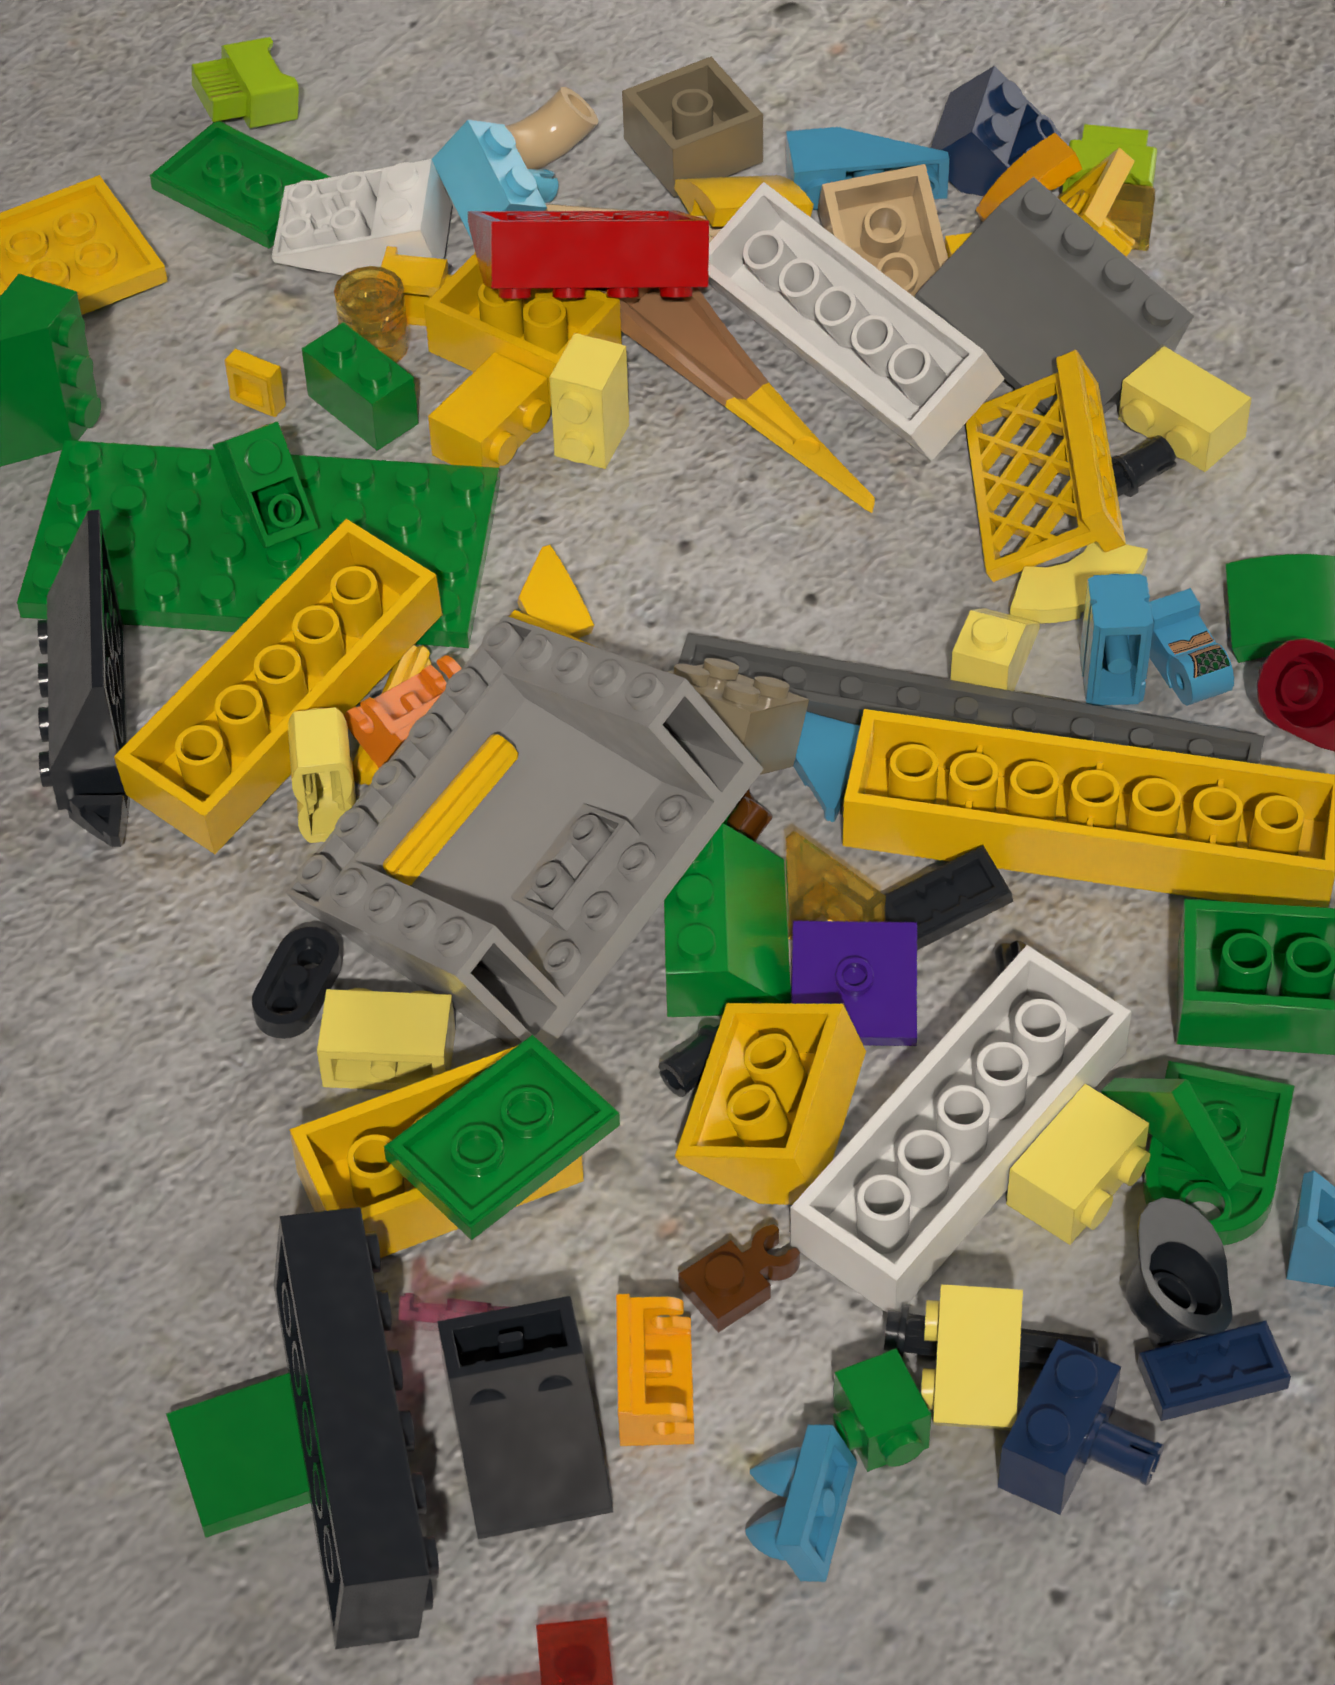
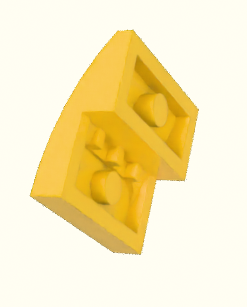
[674,175,814,227]

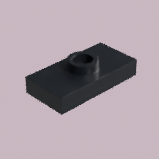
[875,845,1014,950]

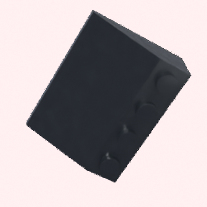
[37,509,127,810]

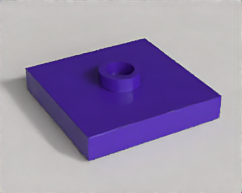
[792,921,917,1046]

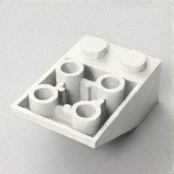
[272,159,452,282]

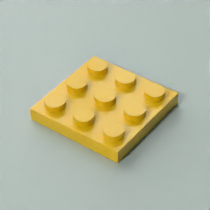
[0,175,168,315]

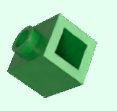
[833,1349,931,1472]

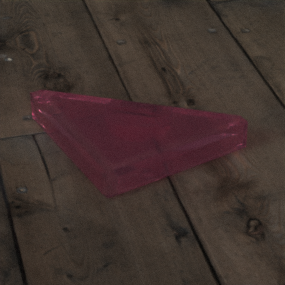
[398,1293,508,1331]

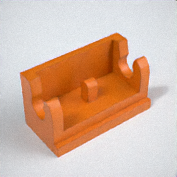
[344,655,462,768]

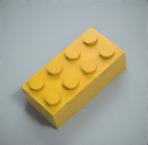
[289,1045,584,1258]

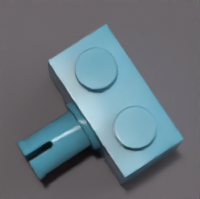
[432,120,558,242]

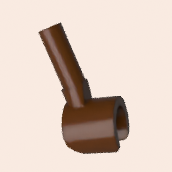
[727,789,772,842]

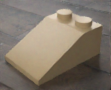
[818,164,948,297]

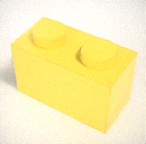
[550,333,629,469]
[1118,346,1252,472]
[317,988,456,1090]
[1006,1084,1150,1245]
[921,1284,1023,1430]

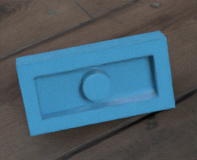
[745,1425,857,1582]

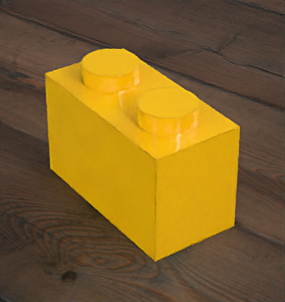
[428,352,551,468]

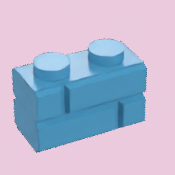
[1080,574,1154,706]

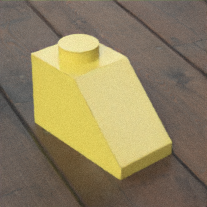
[950,608,1040,691]

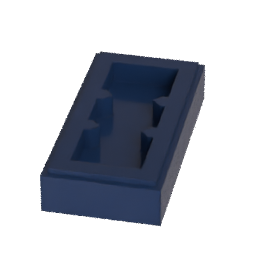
[1138,1320,1291,1421]

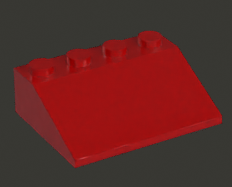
[468,210,709,299]

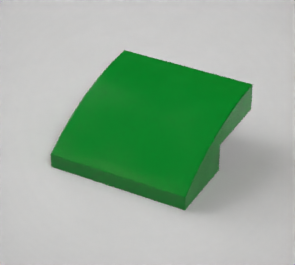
[1225,554,1335,663]

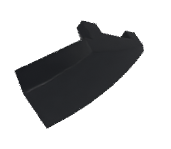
[67,794,130,847]

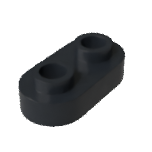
[252,927,341,1039]

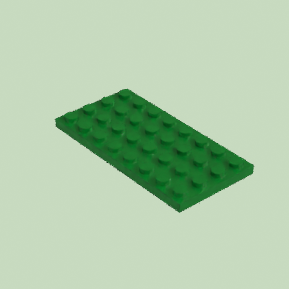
[17,440,500,648]

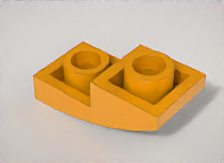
[976,133,1082,222]

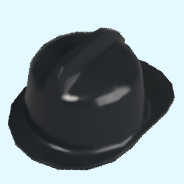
[1126,1198,1233,1348]

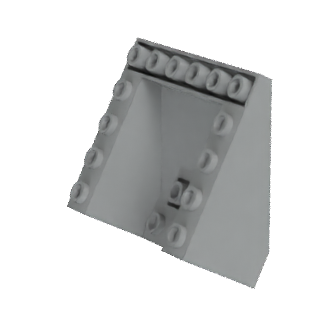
[285,615,763,1050]

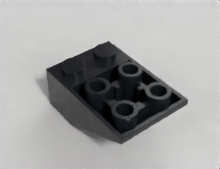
[437,1296,613,1539]

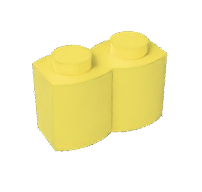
[288,707,356,843]

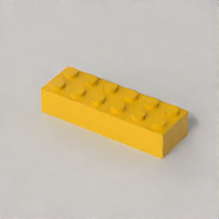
[114,519,442,854]

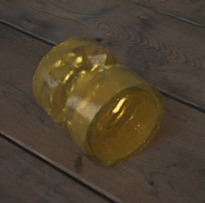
[334,266,410,363]

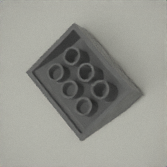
[915,177,1194,422]

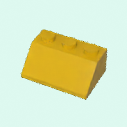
[675,1003,866,1205]

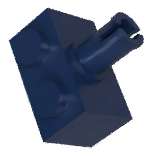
[998,1339,1164,1515]

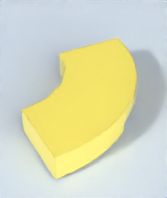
[1010,542,1148,624]

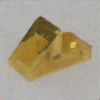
[785,830,886,941]

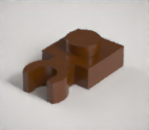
[678,1224,800,1333]

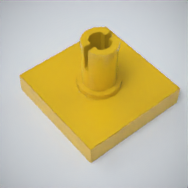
[1057,148,1135,256]

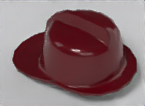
[1257,638,1335,752]

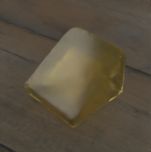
[1106,184,1156,251]

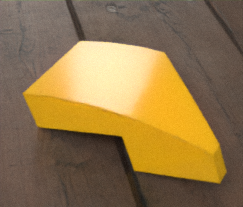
[517,544,594,638]

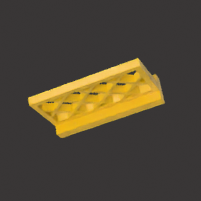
[966,350,1126,582]

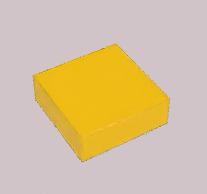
[224,348,286,417]

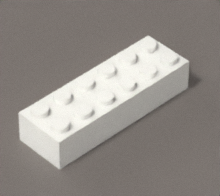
[708,182,1005,462]
[790,945,1132,1313]

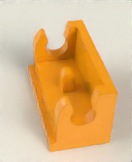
[616,1294,694,1446]

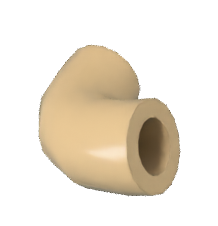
[505,87,598,169]

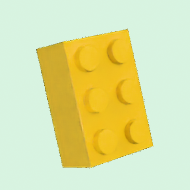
[424,252,622,406]

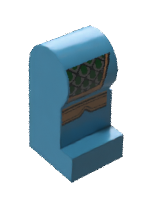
[1149,588,1234,706]

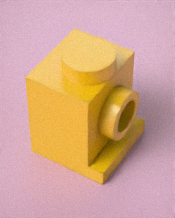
[376,246,453,326]

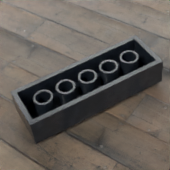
[273,1207,439,1649]

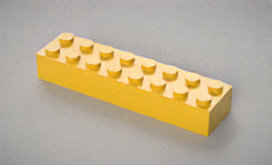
[843,709,1335,908]

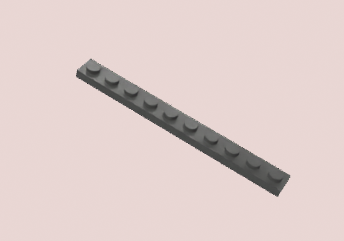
[678,633,1265,764]

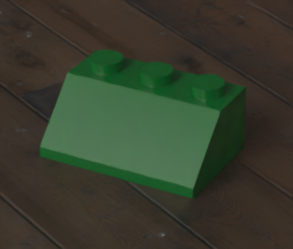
[0,274,101,467]
[664,824,791,1017]

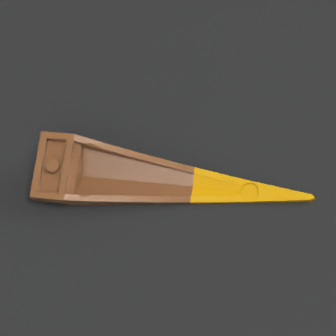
[594,287,875,513]

